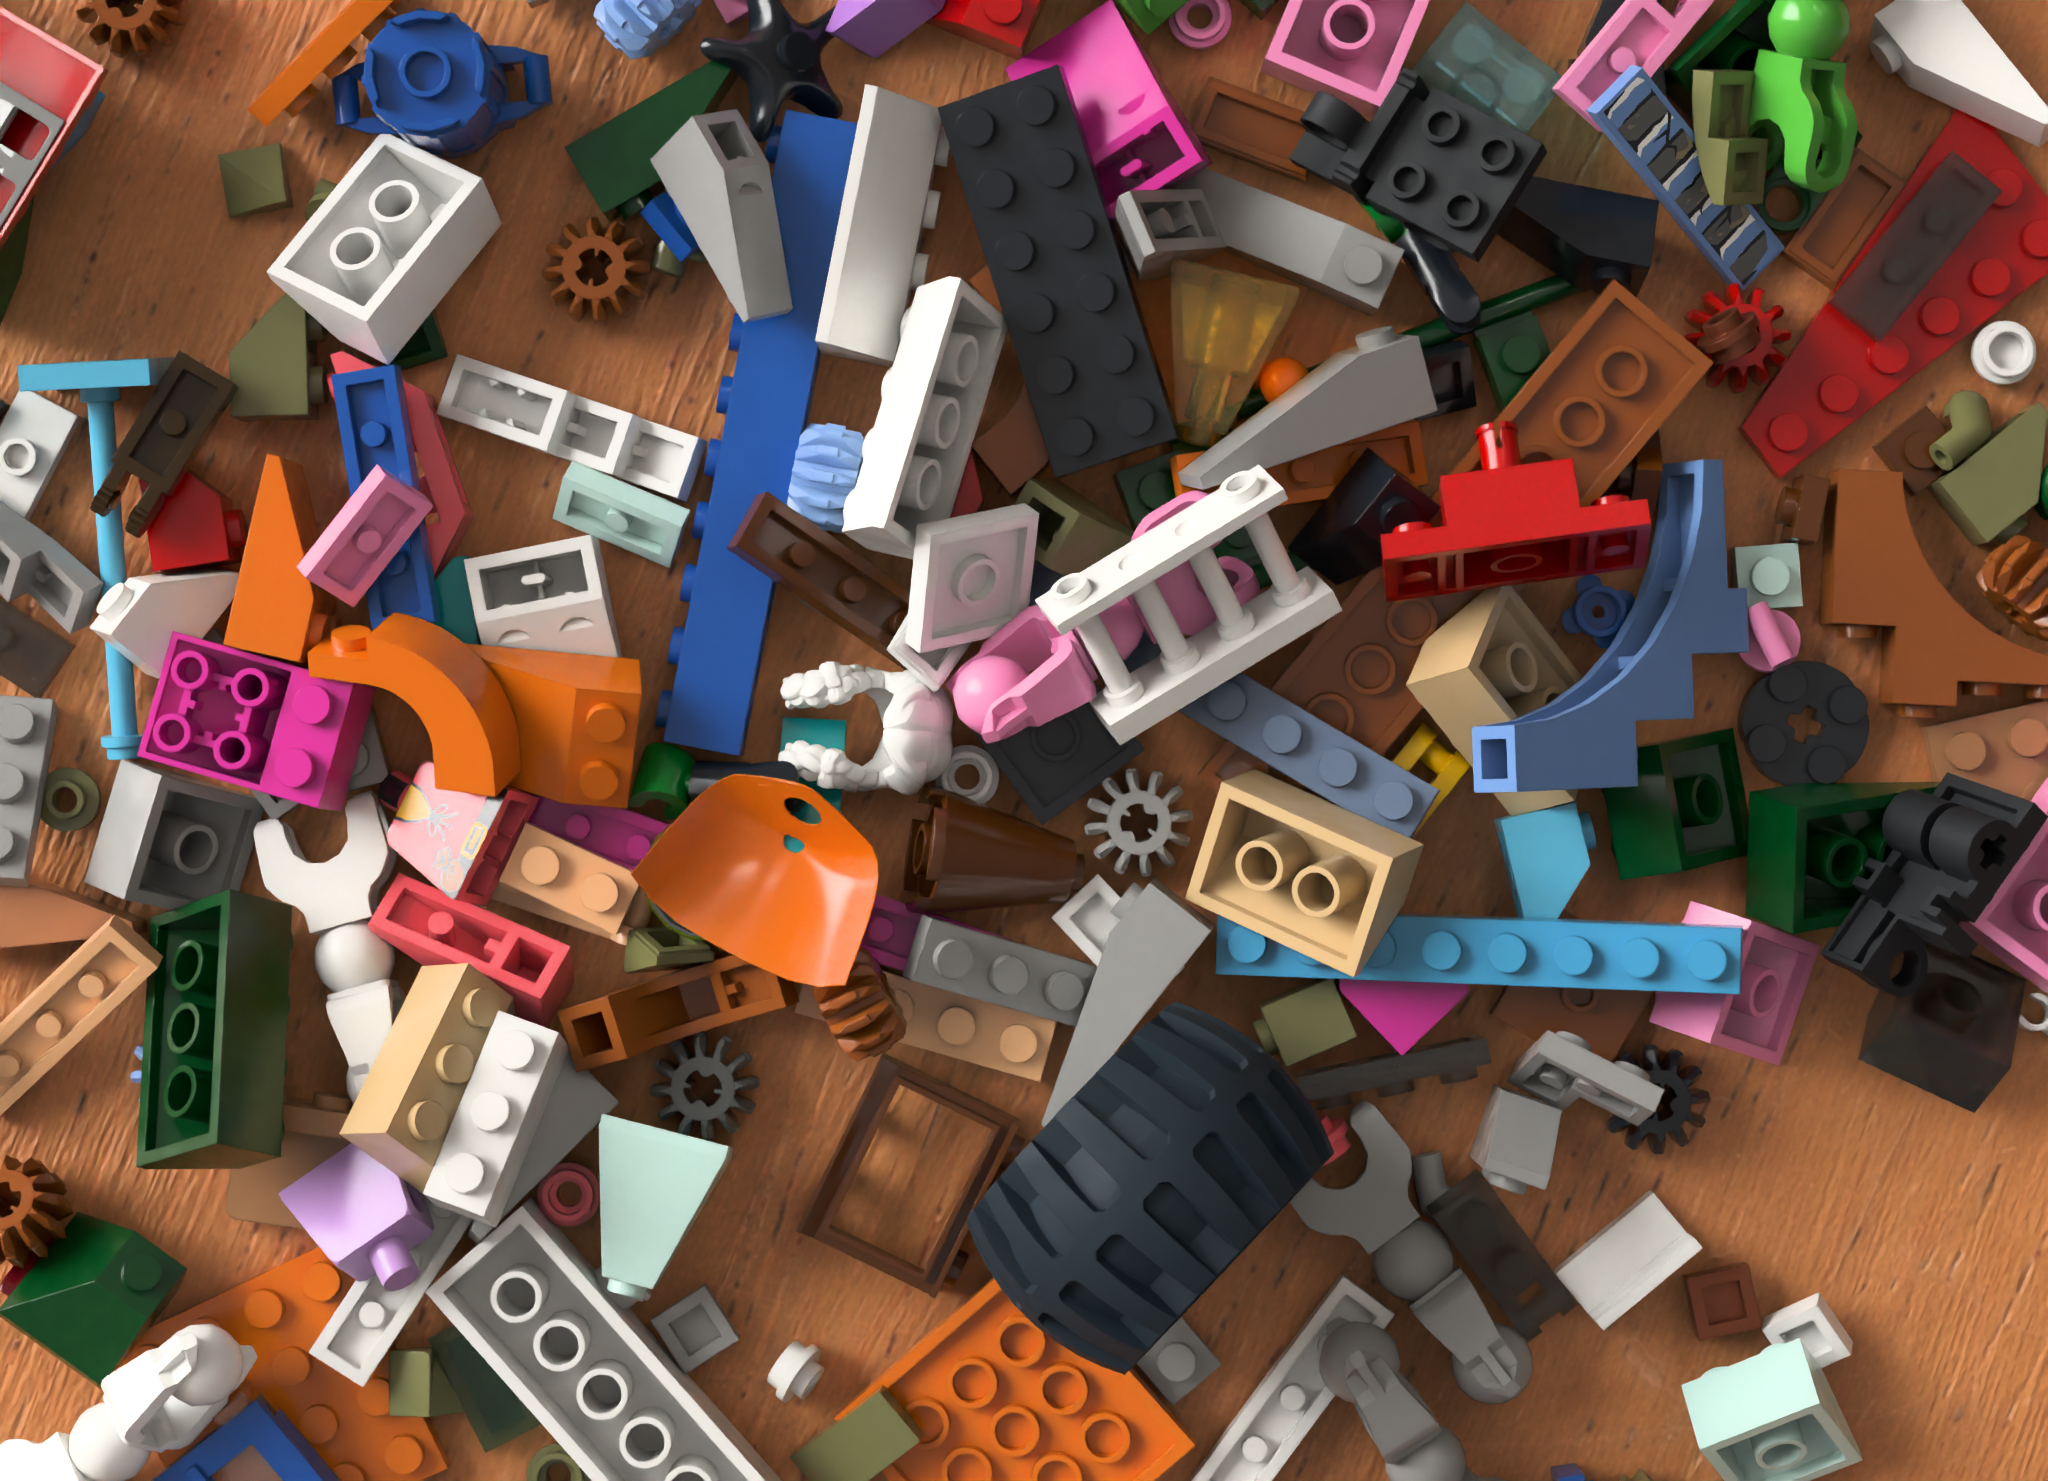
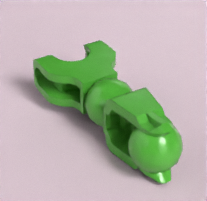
[1748,0,1858,193]

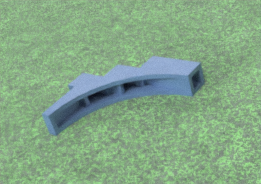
[1472,459,1749,793]

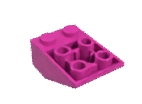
[1005,0,1213,226]
[137,631,376,811]

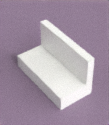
[1553,1190,1702,1331]

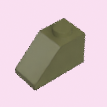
[1926,402,2048,546]

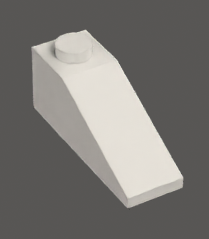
[1869,0,2048,147]

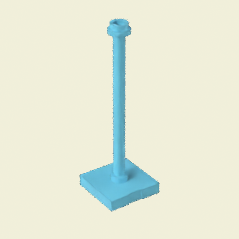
[18,357,175,760]

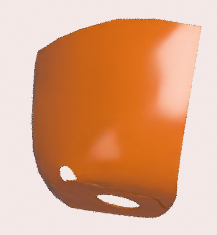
[631,774,879,987]

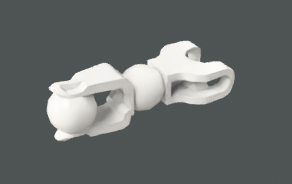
[253,791,406,1105]
[0,1324,258,1481]

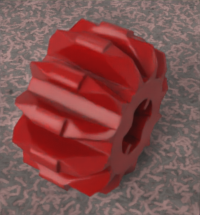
[1683,283,1792,394]

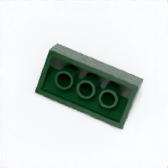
[136,889,293,1169]

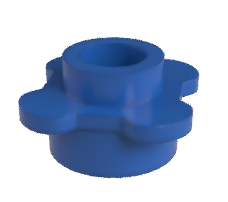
[1561,575,1635,649]

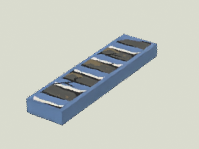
[1586,64,1785,292]

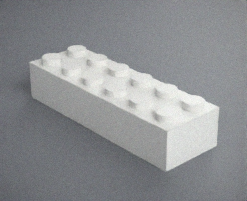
[425,1198,782,1481]

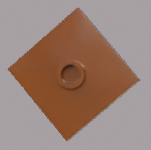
[1490,909,1655,1062]

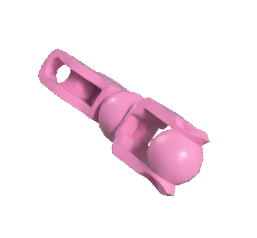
[946,490,1260,744]

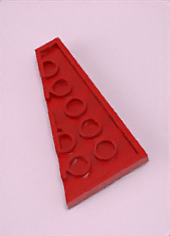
[1738,109,2048,479]

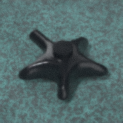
[700,0,843,142]

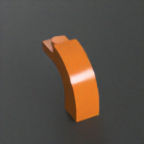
[307,612,521,797]

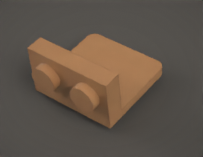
[225,1087,353,1229]

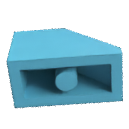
[1494,802,1596,919]

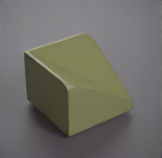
[389,1347,463,1417]

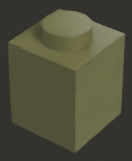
[1252,978,1357,1067]

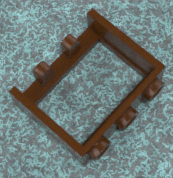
[796,1053,1025,1298]

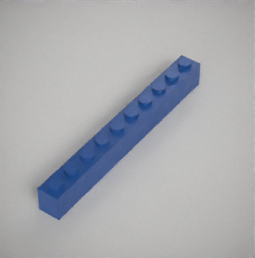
[655,109,858,756]

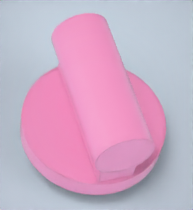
[1738,601,1801,673]

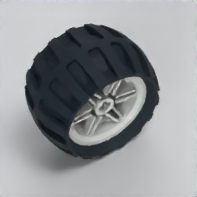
[966,1002,1334,1375]

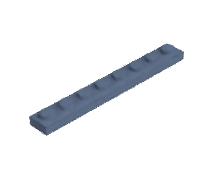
[1029,559,1440,839]

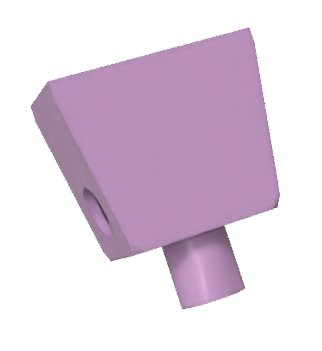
[278,1143,434,1291]

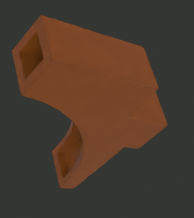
[1819,469,2048,719]

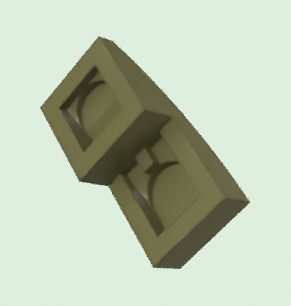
[1692,69,1769,206]
[790,1384,924,1481]

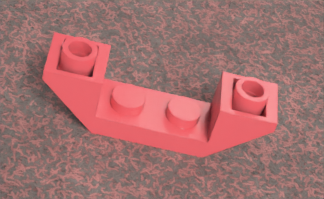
[326,351,474,581]

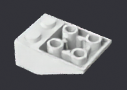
[464,535,622,658]

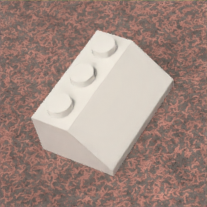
[266,134,502,365]

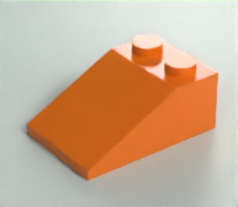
[223,454,341,663]
[465,643,642,808]

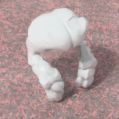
[778,662,953,795]

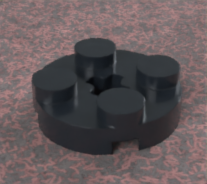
[1737,661,1869,786]

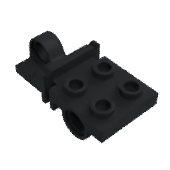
[1289,68,1547,263]
[1820,772,2048,997]

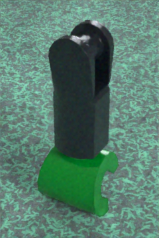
[1356,200,1481,335]
[628,743,807,820]

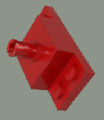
[1380,421,1651,602]

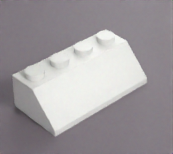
[815,84,951,367]
[842,276,1008,559]

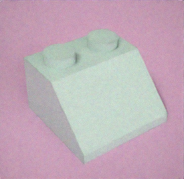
[1681,1338,1863,1481]

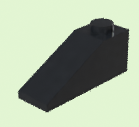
[1497,176,1659,298]

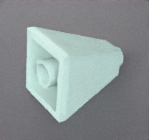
[599,1114,734,1300]

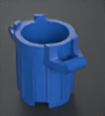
[332,8,553,159]

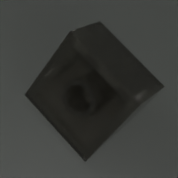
[1858,942,2026,1113]

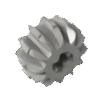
[1084,768,1193,877]

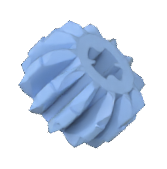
[594,0,702,59]
[787,423,864,534]

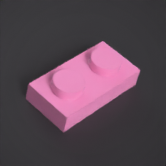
[297,464,433,608]

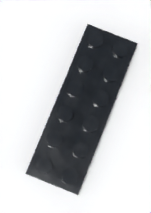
[938,65,1182,478]

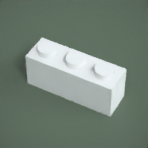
[423,1010,569,1228]

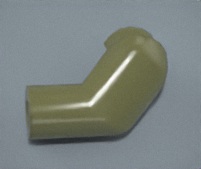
[1929,390,1993,471]

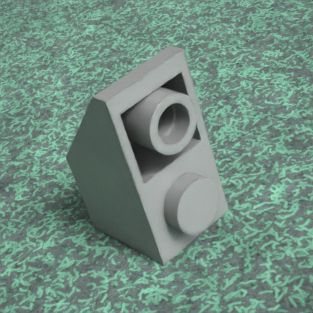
[1469,1084,1562,1195]

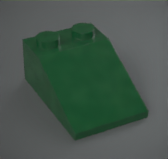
[1745,782,1940,934]

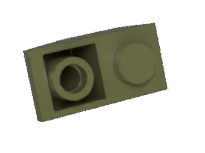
[229,293,329,422]
[1014,479,1135,576]

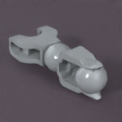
[1290,1099,1533,1405]
[1319,1317,1507,1481]

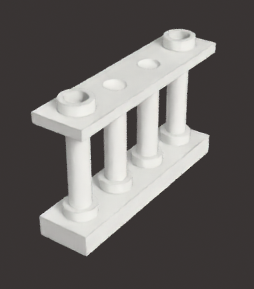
[1035,465,1343,745]

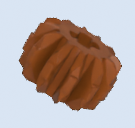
[76,0,186,59]
[542,216,652,326]
[1976,534,2048,641]
[811,947,907,1061]
[0,1155,73,1269]

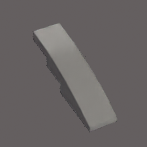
[0,501,103,634]

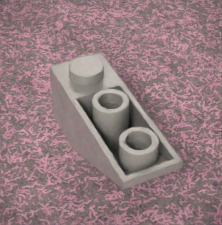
[650,109,793,323]

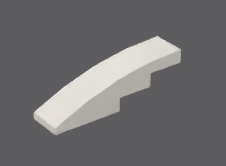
[436,354,708,502]

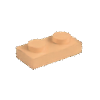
[499,822,640,935]

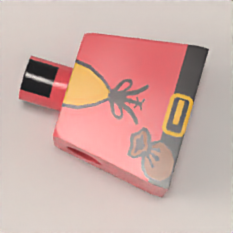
[378,761,540,906]

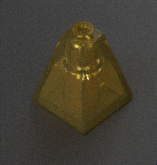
[1170,258,1301,448]

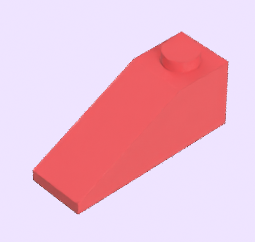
[368,873,574,1028]

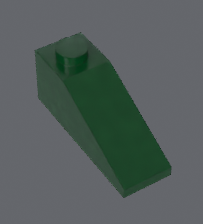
[564,61,739,223]

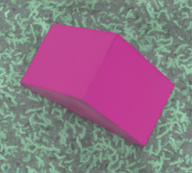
[1334,979,1468,1056]

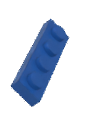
[331,364,441,631]

